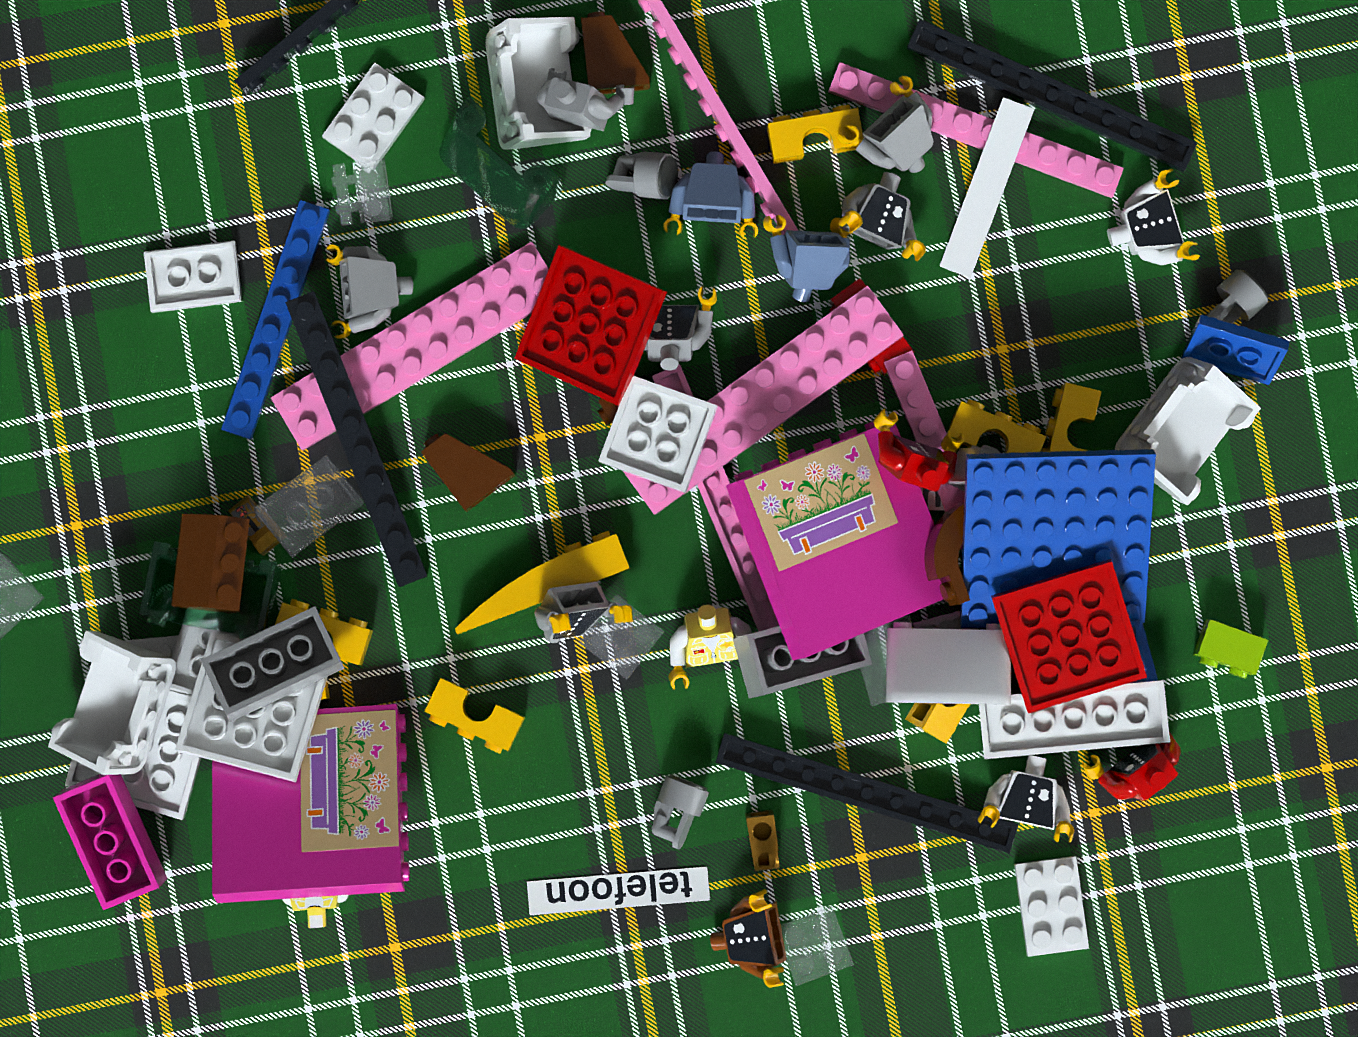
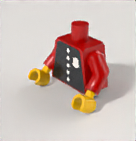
[873,409,964,492]
[1082,731,1181,801]

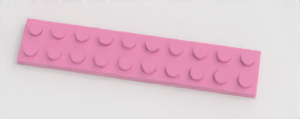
[271,242,549,450]
[623,286,904,515]

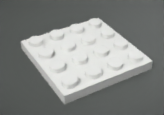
[175,631,328,782]
[65,690,201,820]

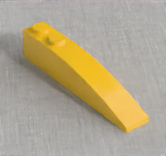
[455,531,630,634]

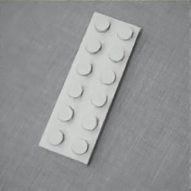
[979,680,1170,759]

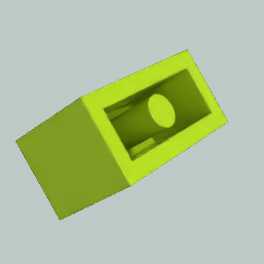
[1193,619,1268,679]

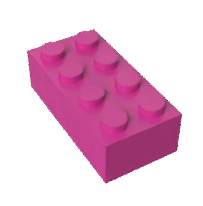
[53,774,167,910]

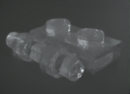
[331,158,393,226]

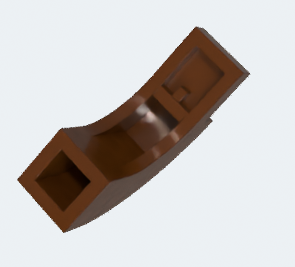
[924,502,970,606]

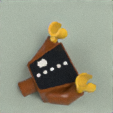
[710,889,787,988]

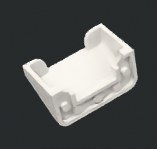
[486,17,591,150]
[1115,357,1261,505]
[886,622,1011,705]
[48,630,176,775]

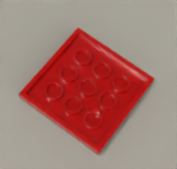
[514,245,667,406]
[991,559,1147,713]

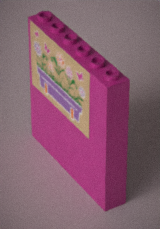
[726,421,943,660]
[212,704,410,903]

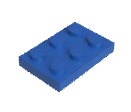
[1182,315,1290,385]

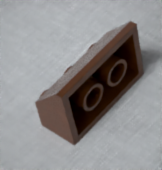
[171,514,250,614]

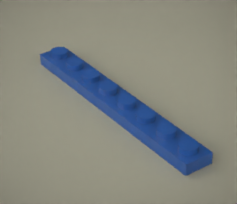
[221,200,330,440]

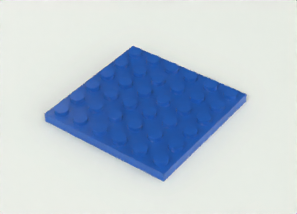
[960,449,1156,628]

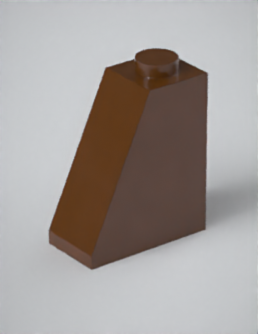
[581,12,650,95]
[421,433,515,512]

